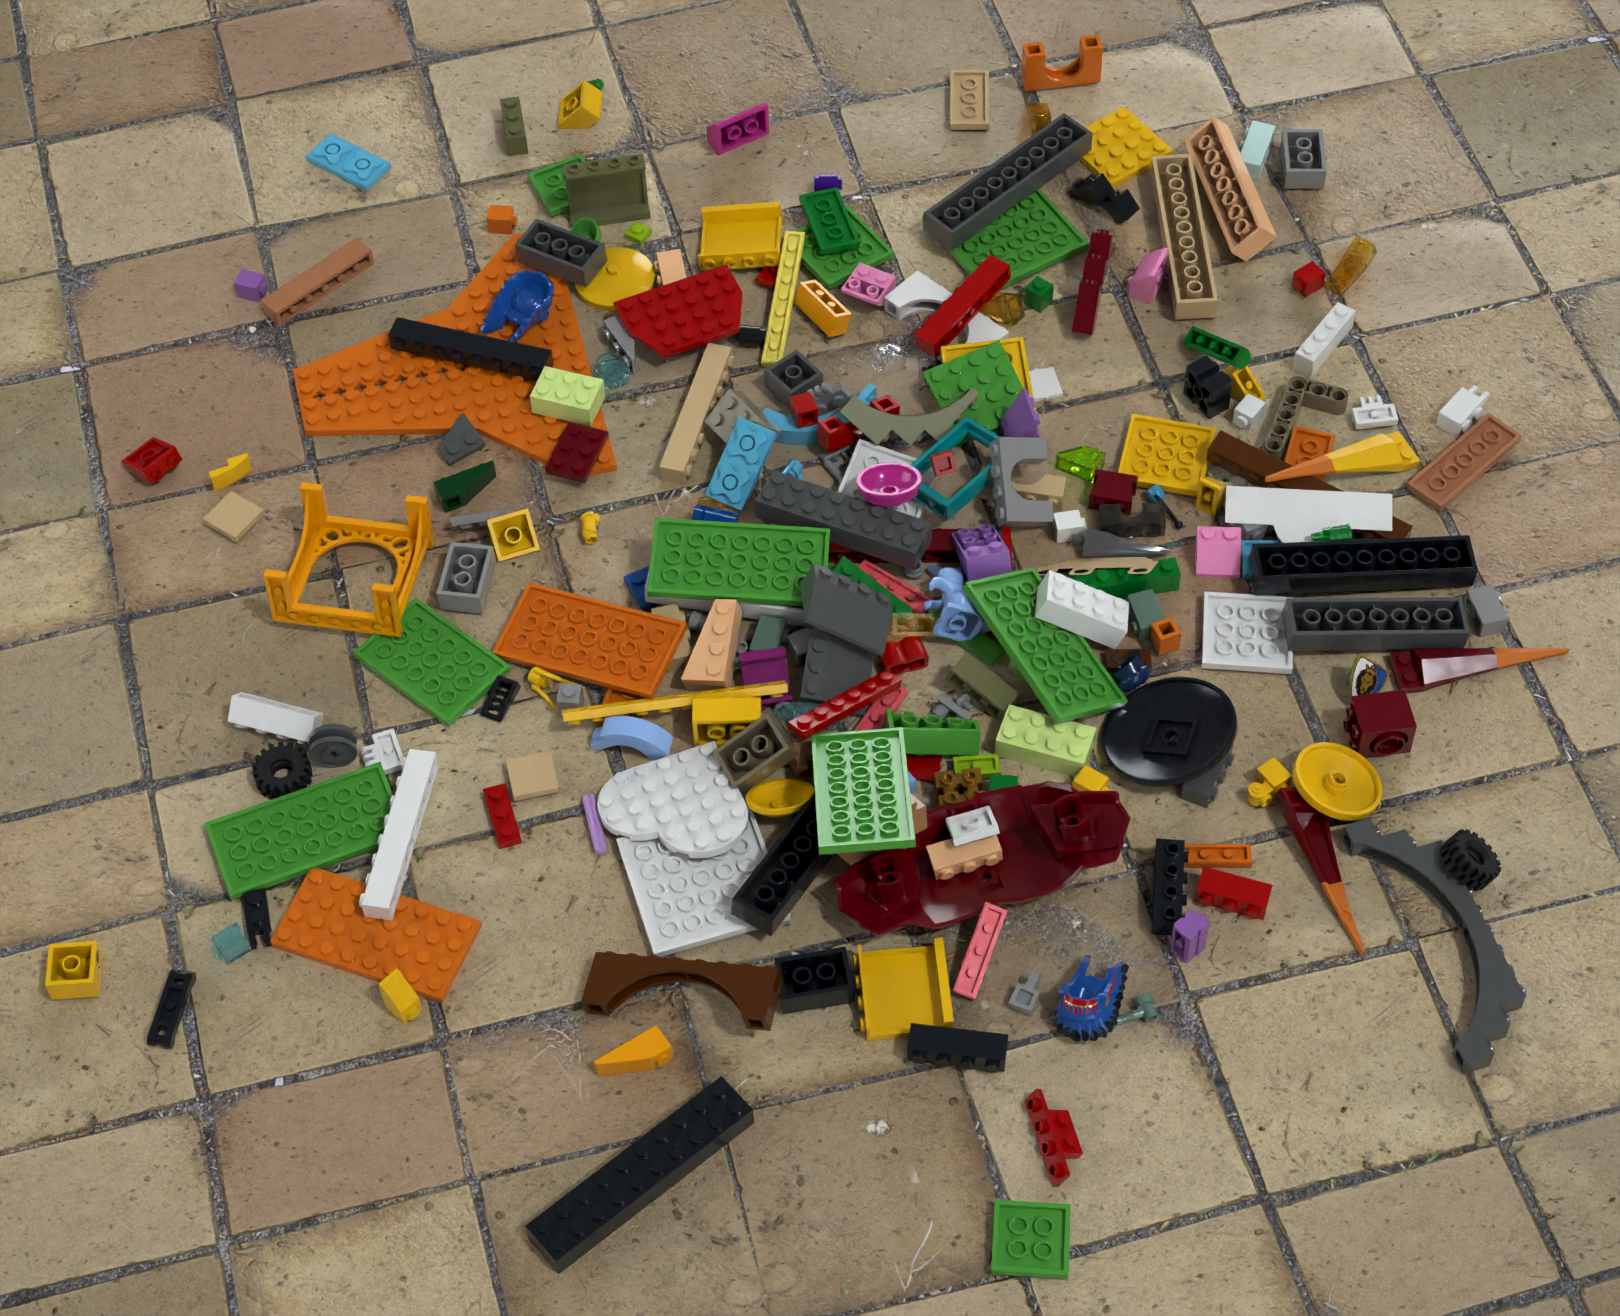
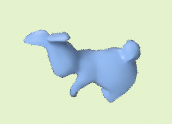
[922,564,991,641]

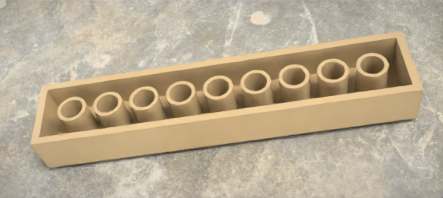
[1150,154,1218,320]

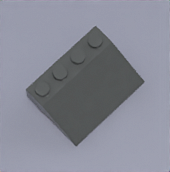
[801,563,892,656]
[798,625,874,717]

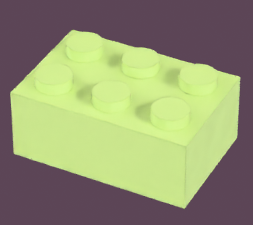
[530,366,605,426]

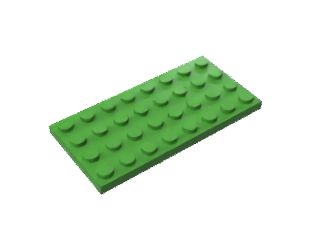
[647,518,830,606]
[962,567,1128,724]
[811,727,916,855]
[205,762,393,901]

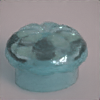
[593,353,630,389]

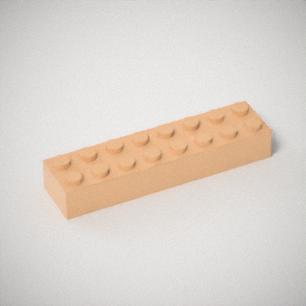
[1185,116,1277,262]

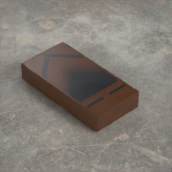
[1105,649,1152,672]

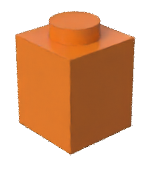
[486,205,518,234]
[1150,617,1181,656]

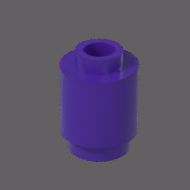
[814,174,842,192]

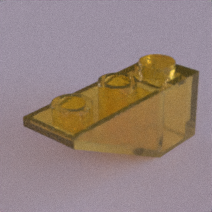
[1028,103,1051,136]
[1324,235,1377,296]

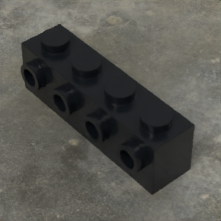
[1151,838,1189,936]
[907,1023,1008,1073]

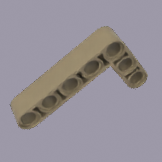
[1264,376,1349,460]

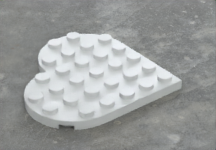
[597,741,749,858]

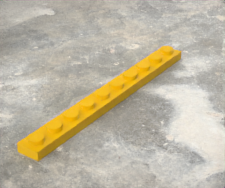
[562,680,788,725]

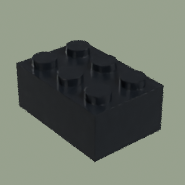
[774,947,855,1014]

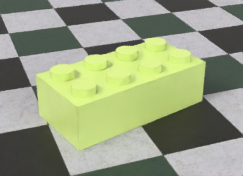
[995,704,1097,777]

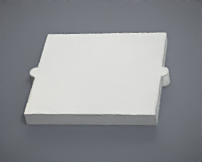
[1029,367,1063,402]

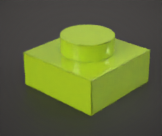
[624,221,652,246]

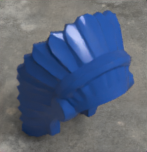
[480,269,554,342]

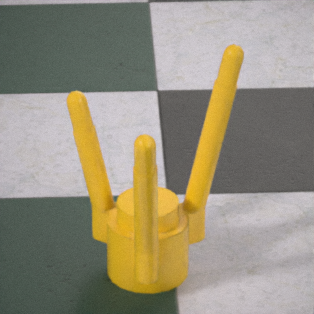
[528,666,586,712]

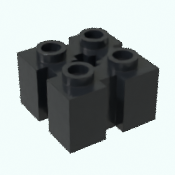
[1183,355,1233,419]

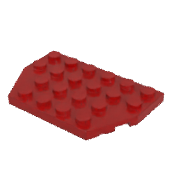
[613,264,743,359]

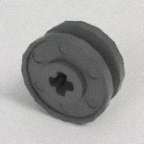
[309,724,357,768]

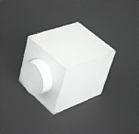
[1233,393,1266,432]
[1052,510,1086,543]

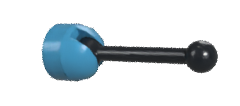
[1146,485,1183,529]

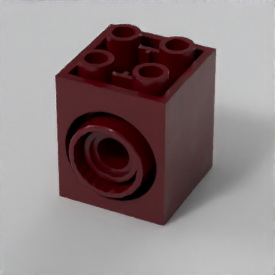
[1343,689,1417,758]

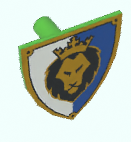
[1348,653,1391,699]

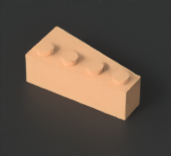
[681,599,743,691]

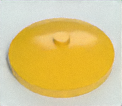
[575,247,655,312]
[1292,742,1383,821]

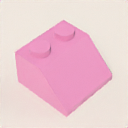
[1127,247,1168,304]
[1195,526,1242,578]

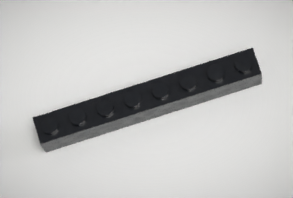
[388,317,554,380]

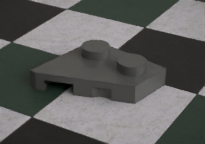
[438,413,485,466]

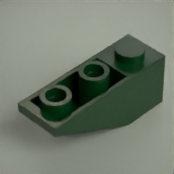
[433,460,497,513]

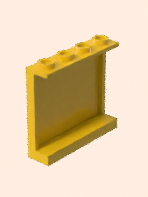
[698,201,783,271]
[853,937,954,1041]

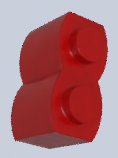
[877,636,929,676]

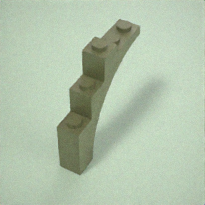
[837,387,979,446]

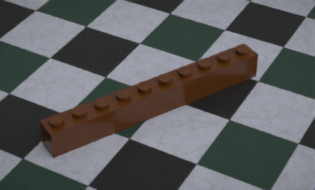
[1206,430,1413,540]

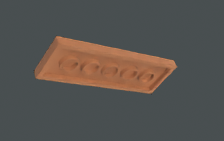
[1406,413,1522,511]

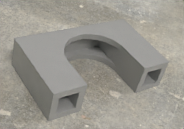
[989,437,1054,527]

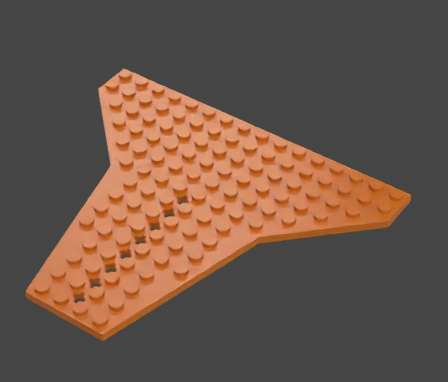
[293,233,617,476]

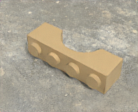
[977,465,1067,510]

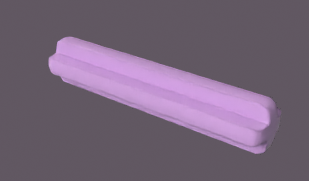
[582,793,607,855]

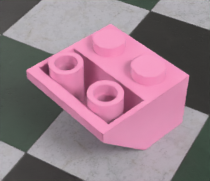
[841,263,896,306]

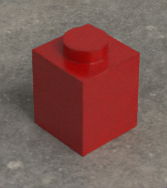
[1292,261,1326,298]
[790,392,818,429]

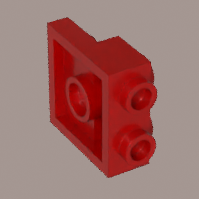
[121,437,182,484]

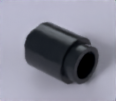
[736,325,766,347]

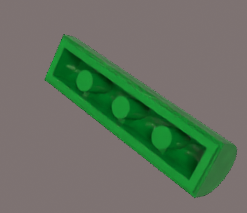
[1182,326,1251,369]

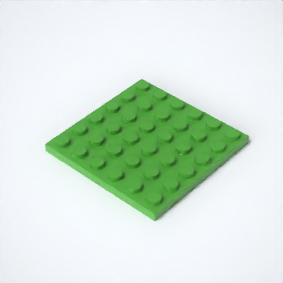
[922,188,1089,290]

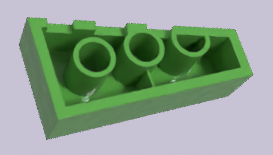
[884,708,981,757]

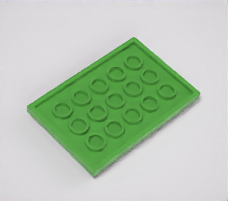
[353,597,511,727]

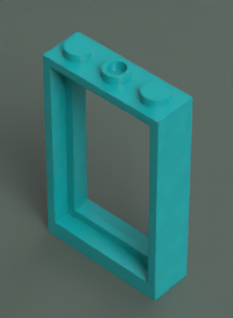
[910,417,999,521]

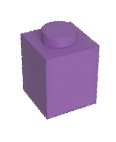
[234,269,268,302]

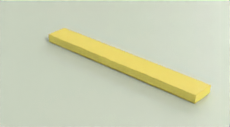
[761,231,806,367]

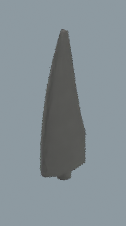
[1073,529,1171,558]

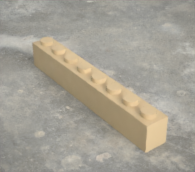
[659,343,735,485]

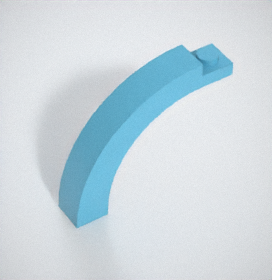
[762,383,878,445]

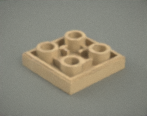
[203,491,264,542]
[506,751,559,801]

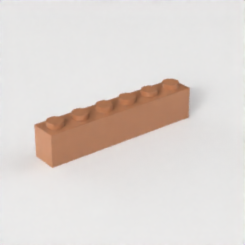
[261,237,374,327]

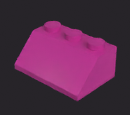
[706,103,769,155]

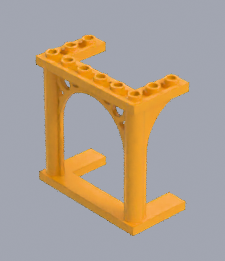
[263,482,435,637]

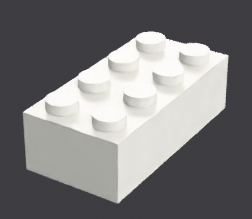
[1035,570,1129,649]

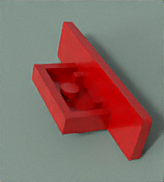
[1025,1089,1083,1187]

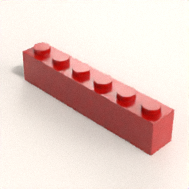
[914,254,1011,358]

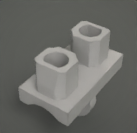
[933,693,973,720]

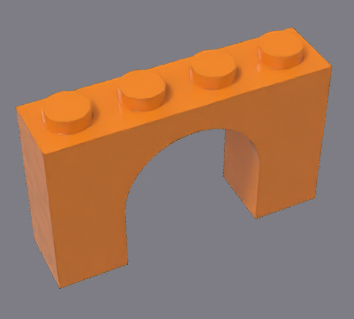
[1021,34,1103,92]

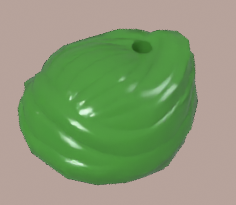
[570,217,602,242]

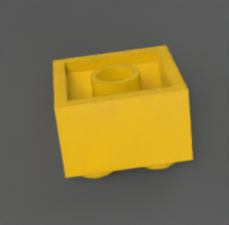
[557,80,602,129]

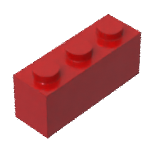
[1195,866,1273,920]

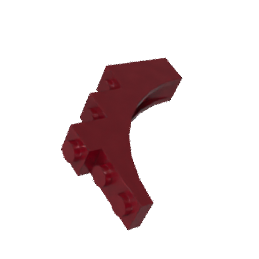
[1072,229,1115,335]

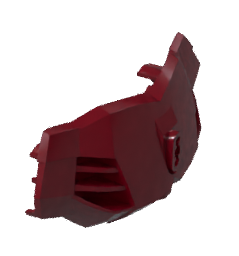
[835,781,1130,936]

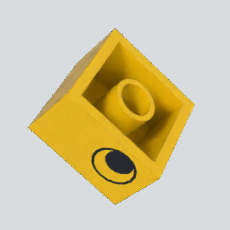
[45,941,103,1000]

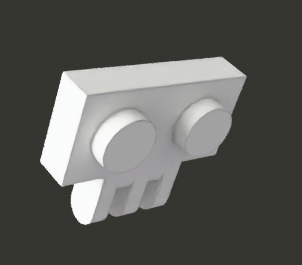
[1351,395,1399,430]
[360,728,404,775]

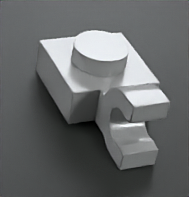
[1008,970,1040,1016]

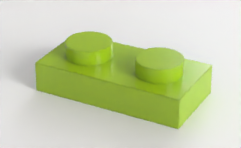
[953,754,1001,779]

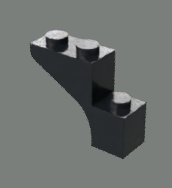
[1068,173,1140,223]

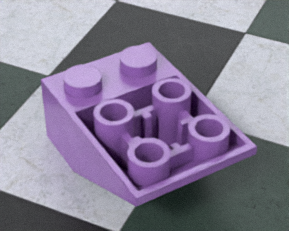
[1000,388,1040,465]
[951,524,1012,582]

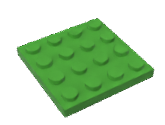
[782,205,894,290]
[923,340,1035,446]

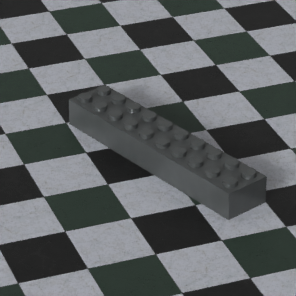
[923,113,1093,251]

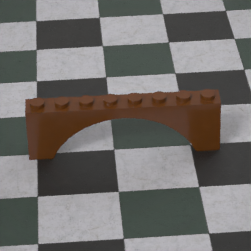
[581,951,783,1031]

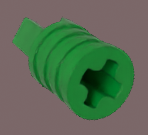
[1311,524,1353,542]

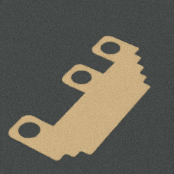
[1036,557,1159,576]

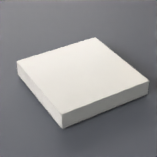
[945,806,1000,846]

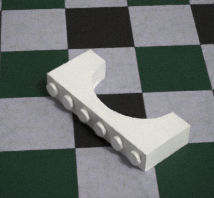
[884,270,1009,343]

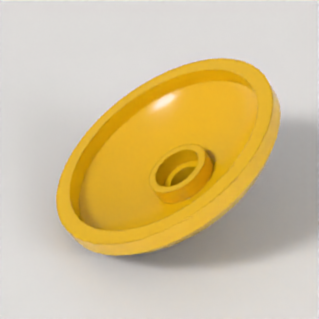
[746,778,815,818]

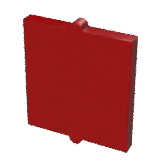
[906,754,943,784]

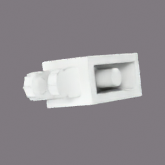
[1436,385,1490,438]

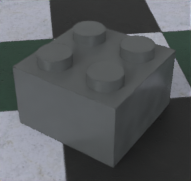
[764,349,823,409]

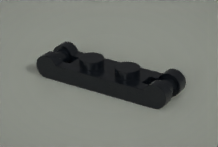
[147,969,196,1049]

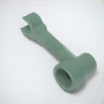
[1113,992,1158,1029]

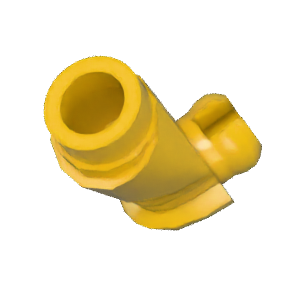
[579,511,600,544]

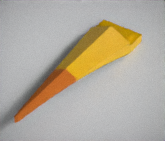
[1265,431,1420,482]

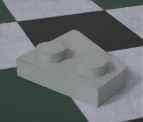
[450,508,507,529]

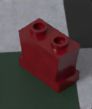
[1088,469,1138,516]

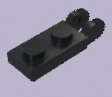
[242,888,272,950]

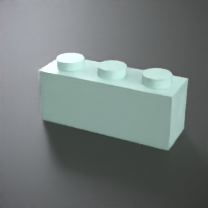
[1239,121,1276,180]

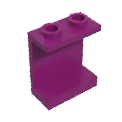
[739,647,793,711]

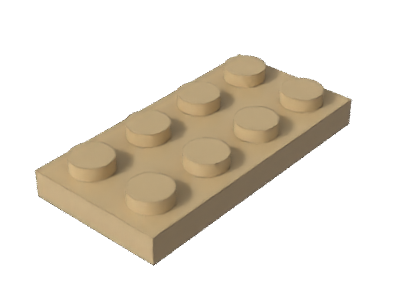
[950,70,989,130]

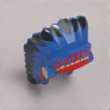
[1054,955,1129,1042]

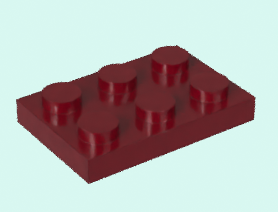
[545,422,609,483]

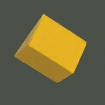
[486,508,540,562]

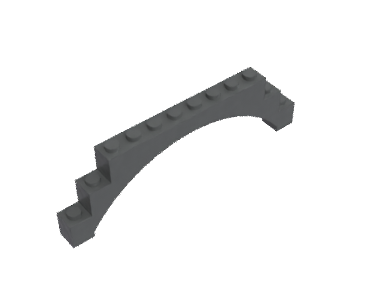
[1342,818,1526,1074]

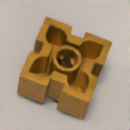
[934,767,985,806]

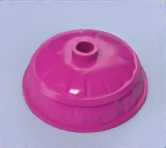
[856,462,922,506]

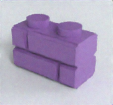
[1170,909,1209,963]

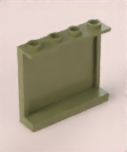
[563,153,651,226]

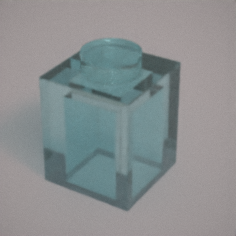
[211,922,252,965]

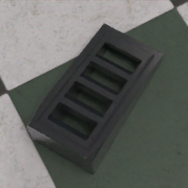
[480,675,521,723]

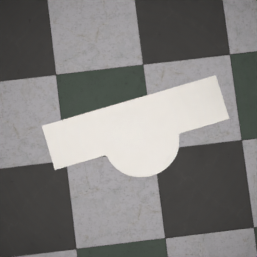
[1225,486,1392,543]

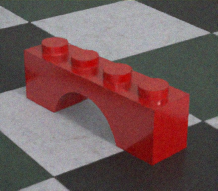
[817,395,900,453]

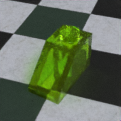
[1055,445,1106,484]

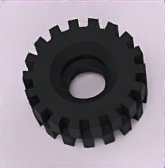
[252,742,313,800]
[1440,829,1501,891]

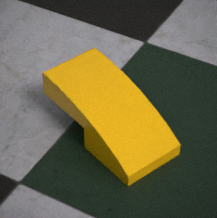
[209,453,252,491]

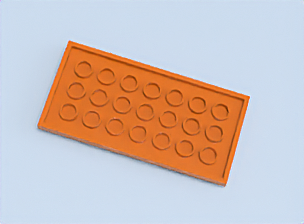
[492,582,688,699]
[271,868,482,1003]

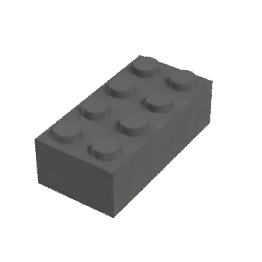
[515,219,607,288]

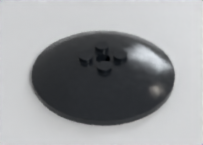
[1101,677,1238,787]

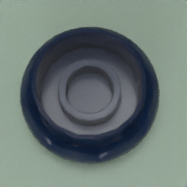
[1112,655,1151,693]

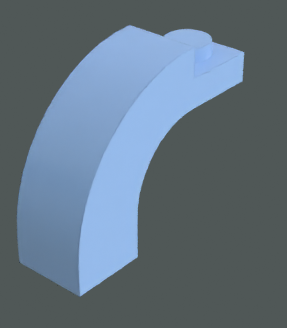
[590,716,673,760]

